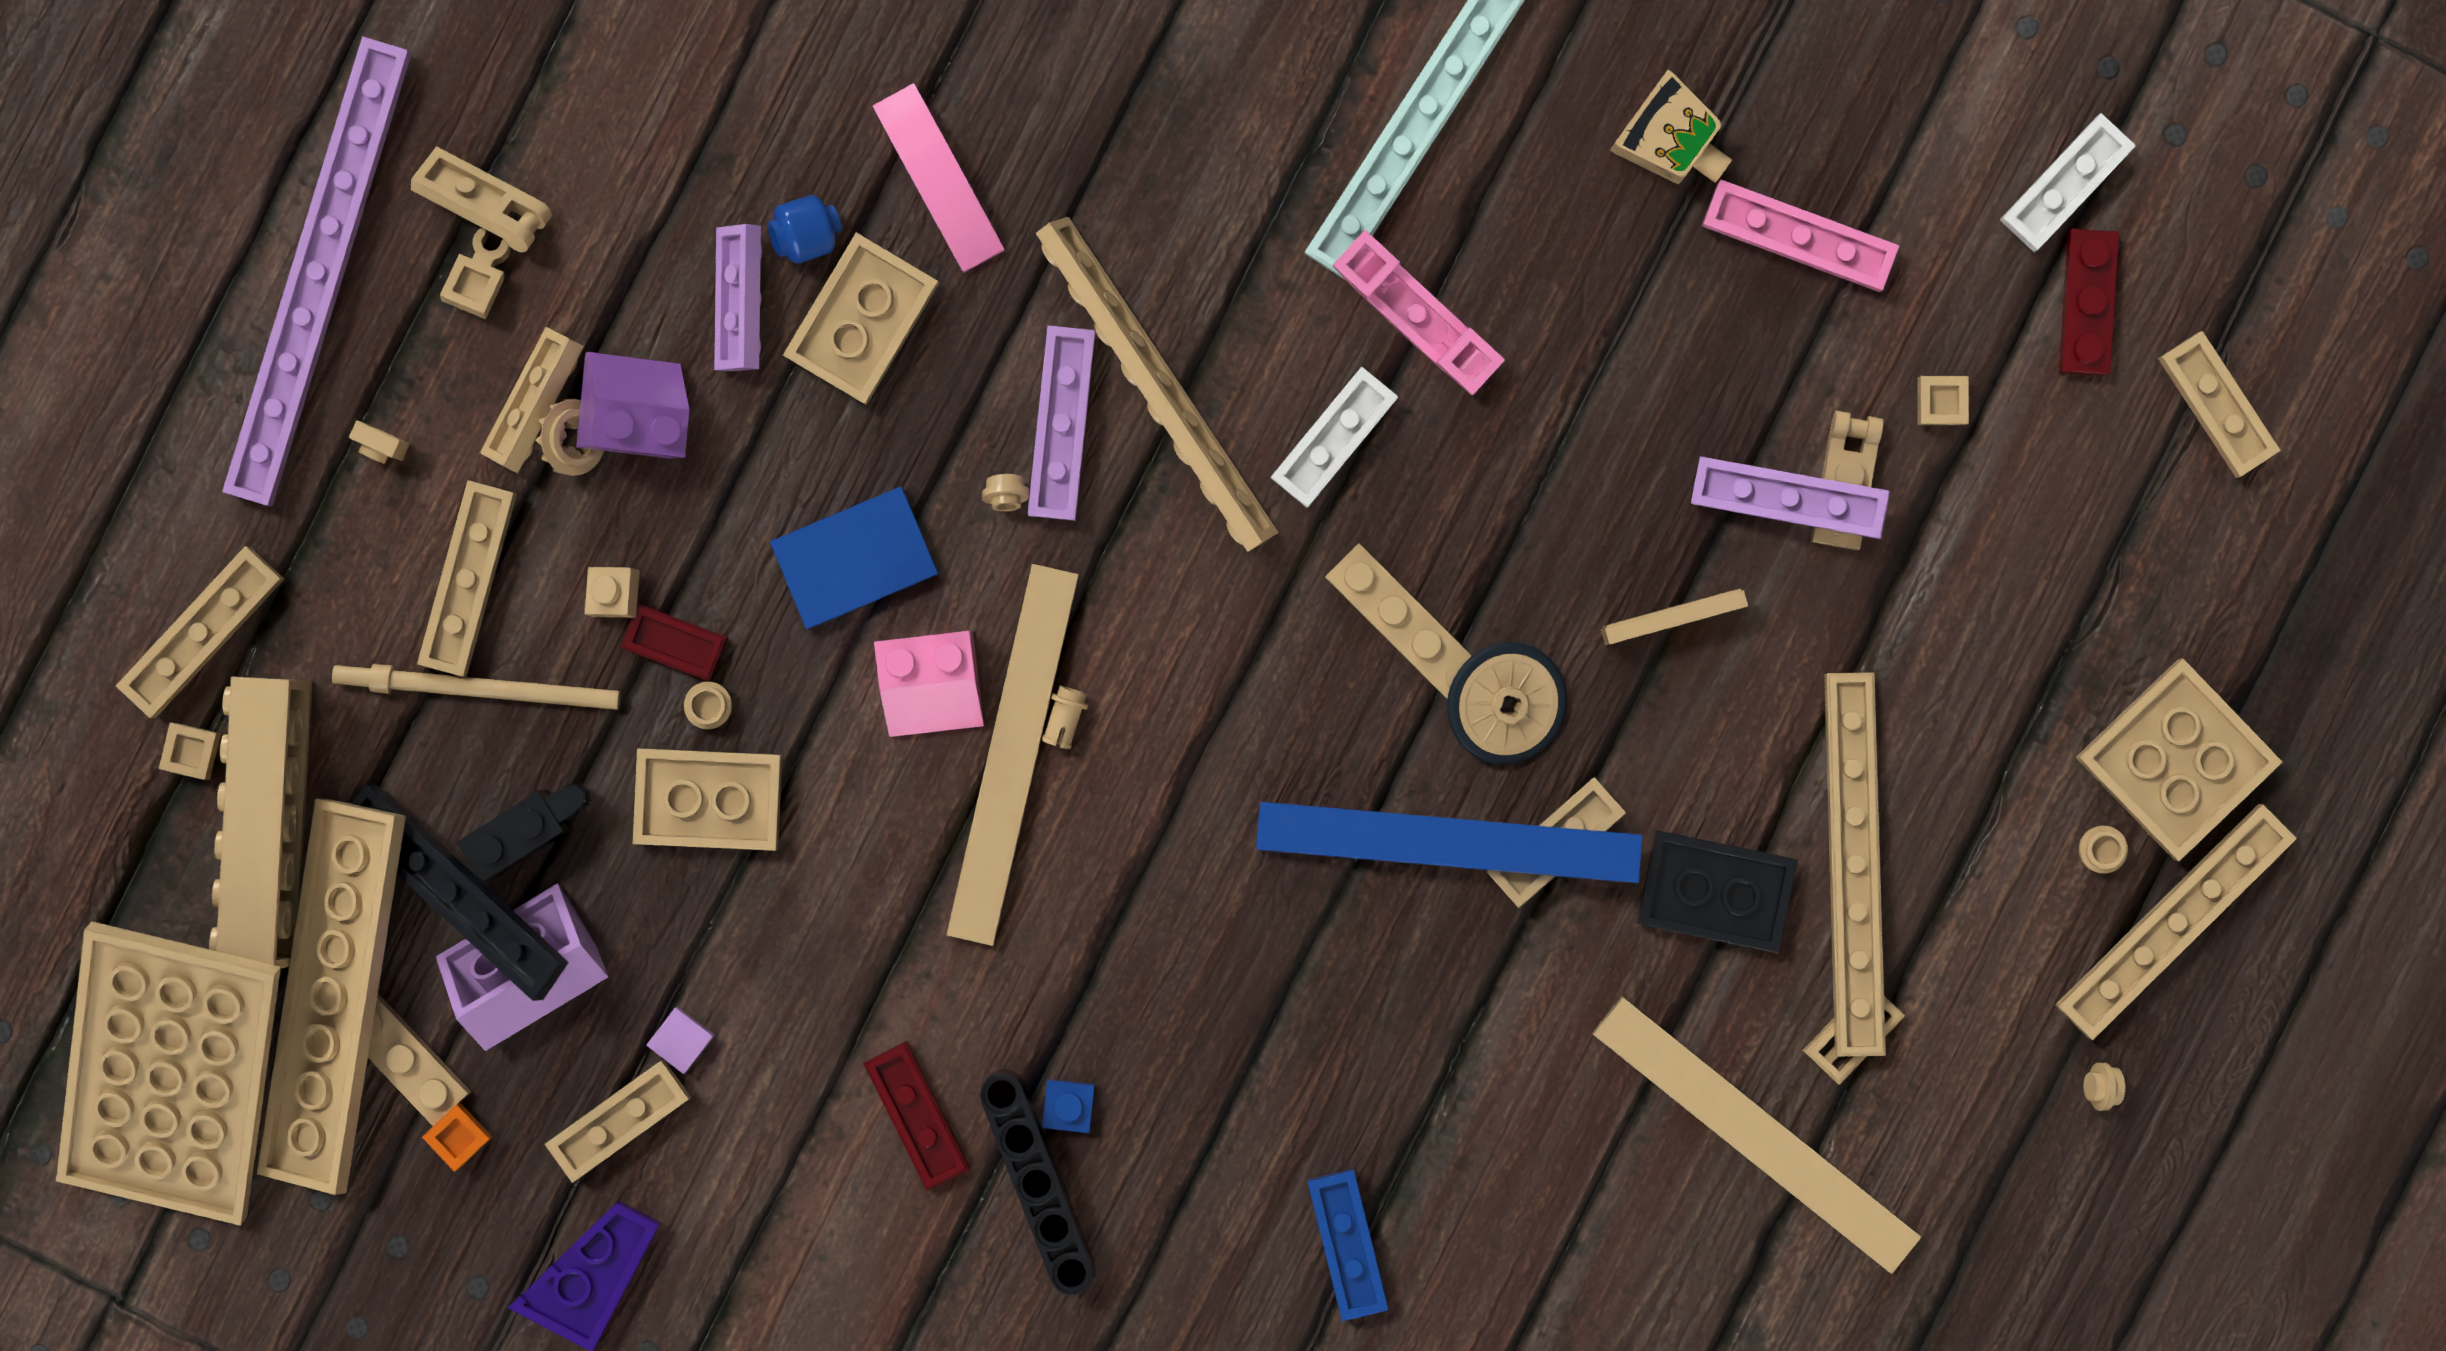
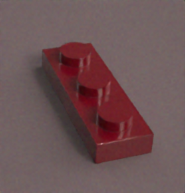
[2059,229,2119,376]

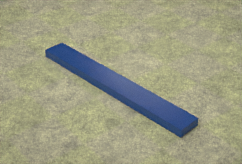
[1256,802,1642,884]

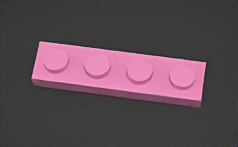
[1702,179,1899,292]

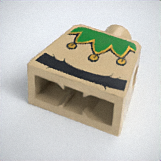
[1610,70,1732,184]

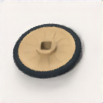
[1447,642,1567,765]

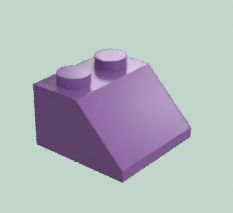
[576,352,690,459]

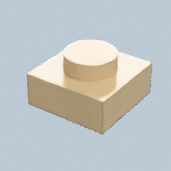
[1918,376,1969,425]
[349,420,410,464]
[584,567,640,618]
[159,722,221,780]

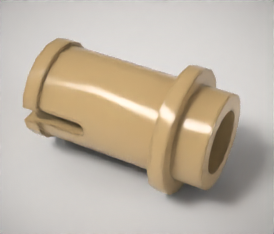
[1042,686,1088,749]

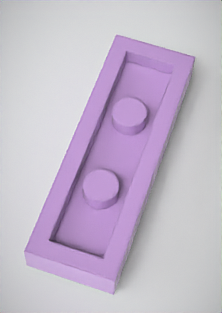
[714,224,762,371]

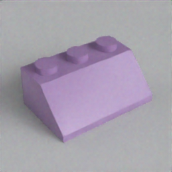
[436,883,608,1051]

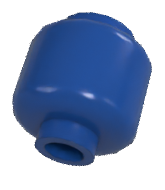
[767,195,842,263]

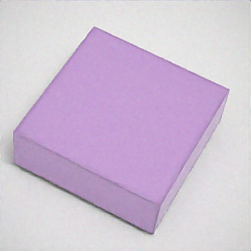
[646,1006,715,1074]

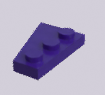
[508,1201,661,1351]

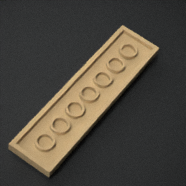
[257,798,406,1195]

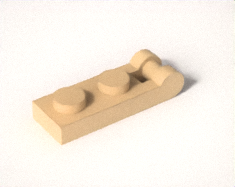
[411,146,552,252]
[1810,410,1883,550]

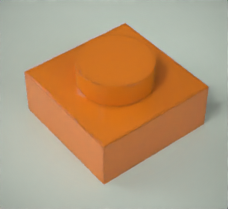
[422,1103,492,1172]

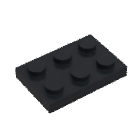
[1636,830,1798,953]

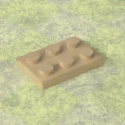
[783,232,939,405]
[633,748,782,851]

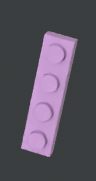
[1028,325,1096,521]
[1691,456,1891,539]

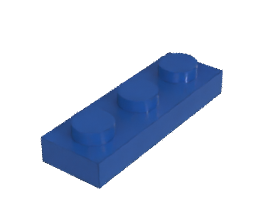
[1307,1168,1388,1321]

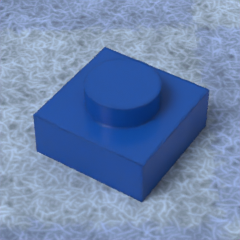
[1042,1079,1095,1133]

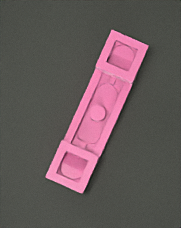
[873,83,1005,273]
[1332,230,1505,395]

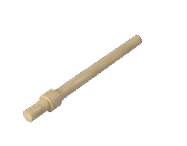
[332,664,621,710]

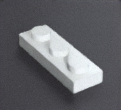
[2000,113,2136,252]
[1271,367,1398,508]

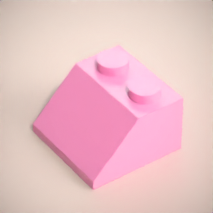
[874,631,984,737]

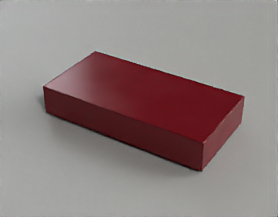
[620,603,728,682]

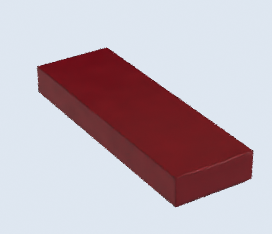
[863,1041,971,1191]

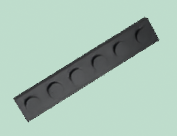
[352,784,569,1001]

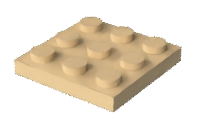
[2076,658,2282,861]

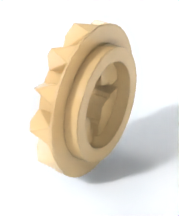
[535,399,604,476]

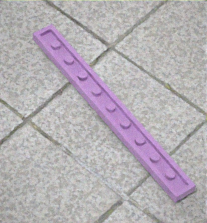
[222,36,412,507]

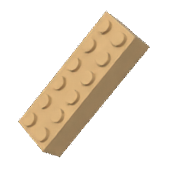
[209,677,312,969]

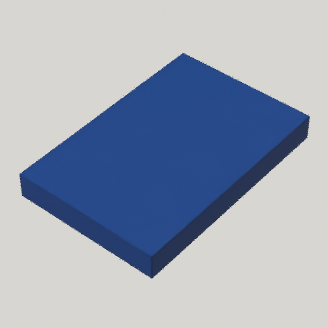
[770,486,939,630]

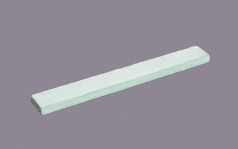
[1305,0,1525,279]

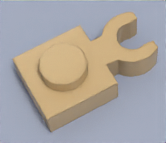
[440,228,511,319]

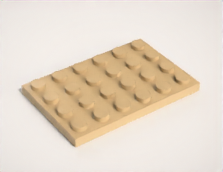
[56,922,281,1226]

